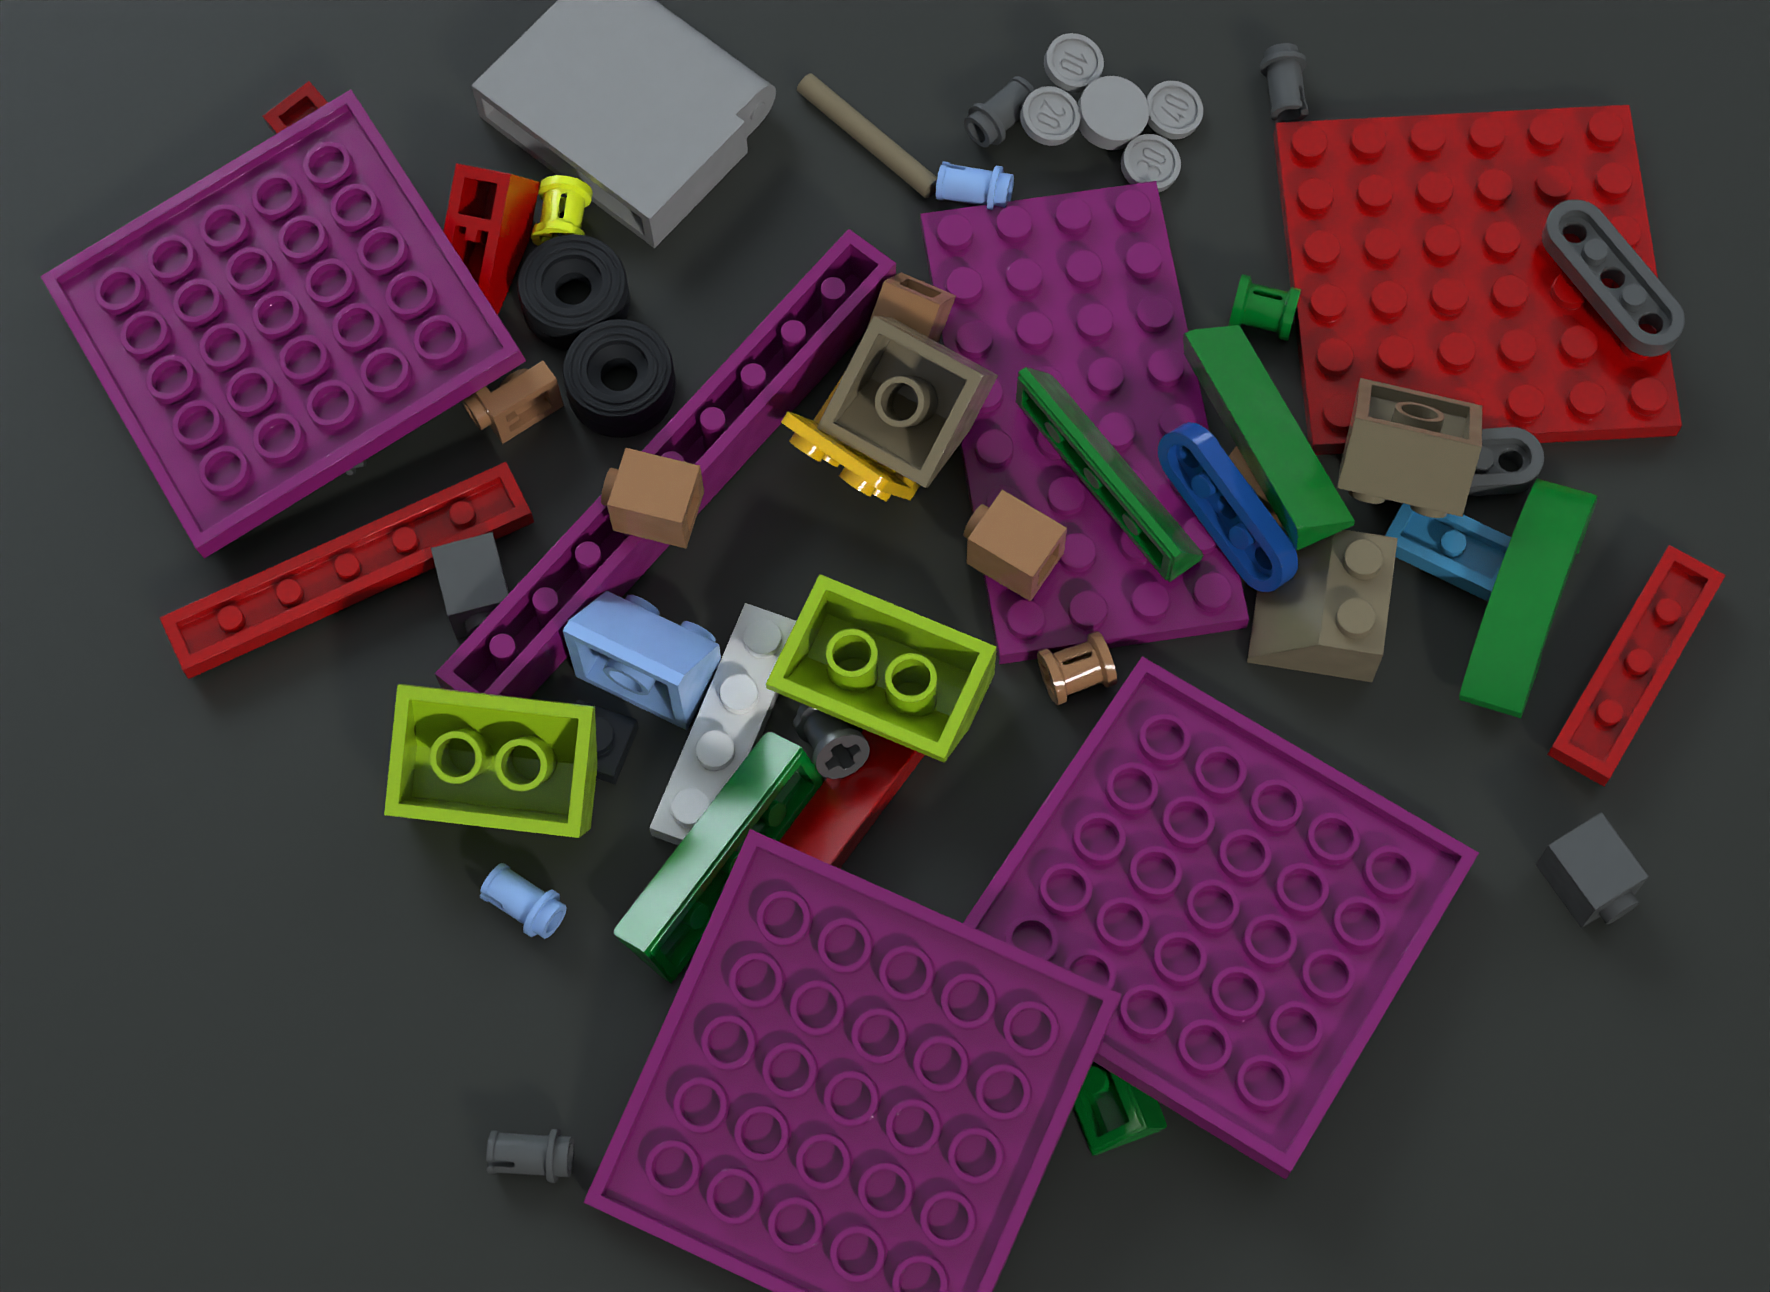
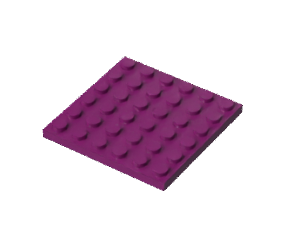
[40,89,526,559]
[963,656,1479,1180]
[583,829,1122,1292]

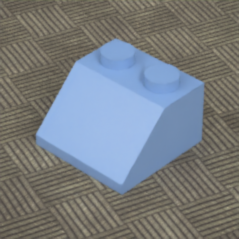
[563,591,721,730]

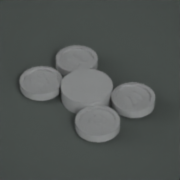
[1020,33,1203,192]

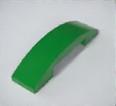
[1459,478,1598,718]

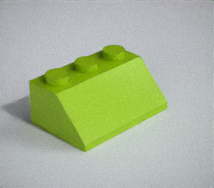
[766,574,997,763]
[384,684,598,838]

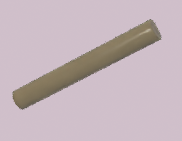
[797,73,937,198]

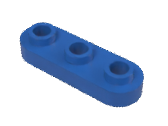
[1158,422,1298,592]

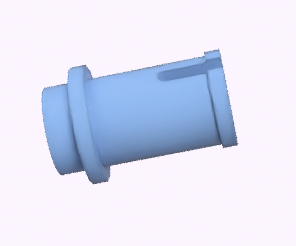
[936,161,1014,210]
[479,863,567,939]

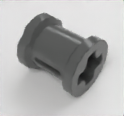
[793,704,870,779]

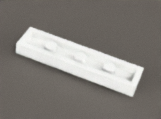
[649,603,796,845]

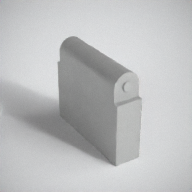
[471,0,776,248]

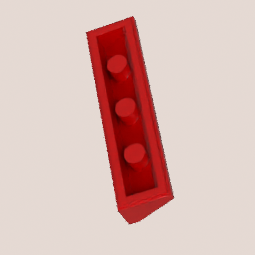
[779,730,925,869]

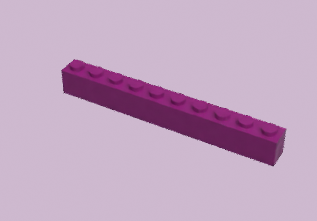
[435,229,896,699]

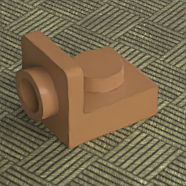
[462,361,564,444]

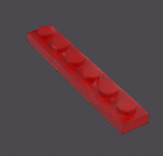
[159,462,534,679]

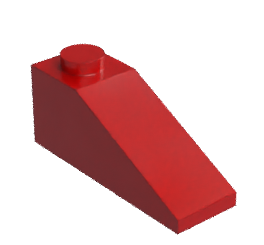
[443,163,540,315]

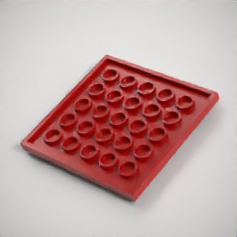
[1273,105,1682,455]

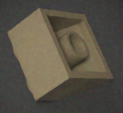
[817,316,998,488]
[1337,378,1482,518]
[1247,530,1398,682]

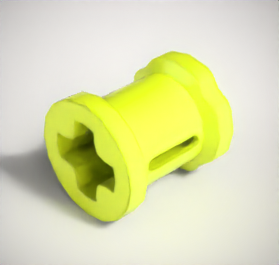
[531,175,593,246]

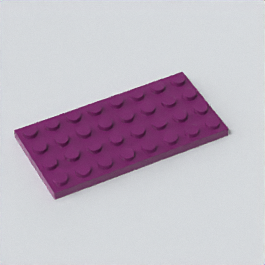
[920,181,1249,664]

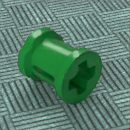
[1229,274,1301,341]

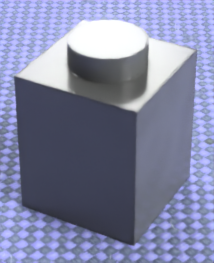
[431,532,510,639]
[1536,812,1649,928]

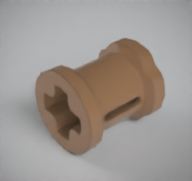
[1037,631,1117,705]

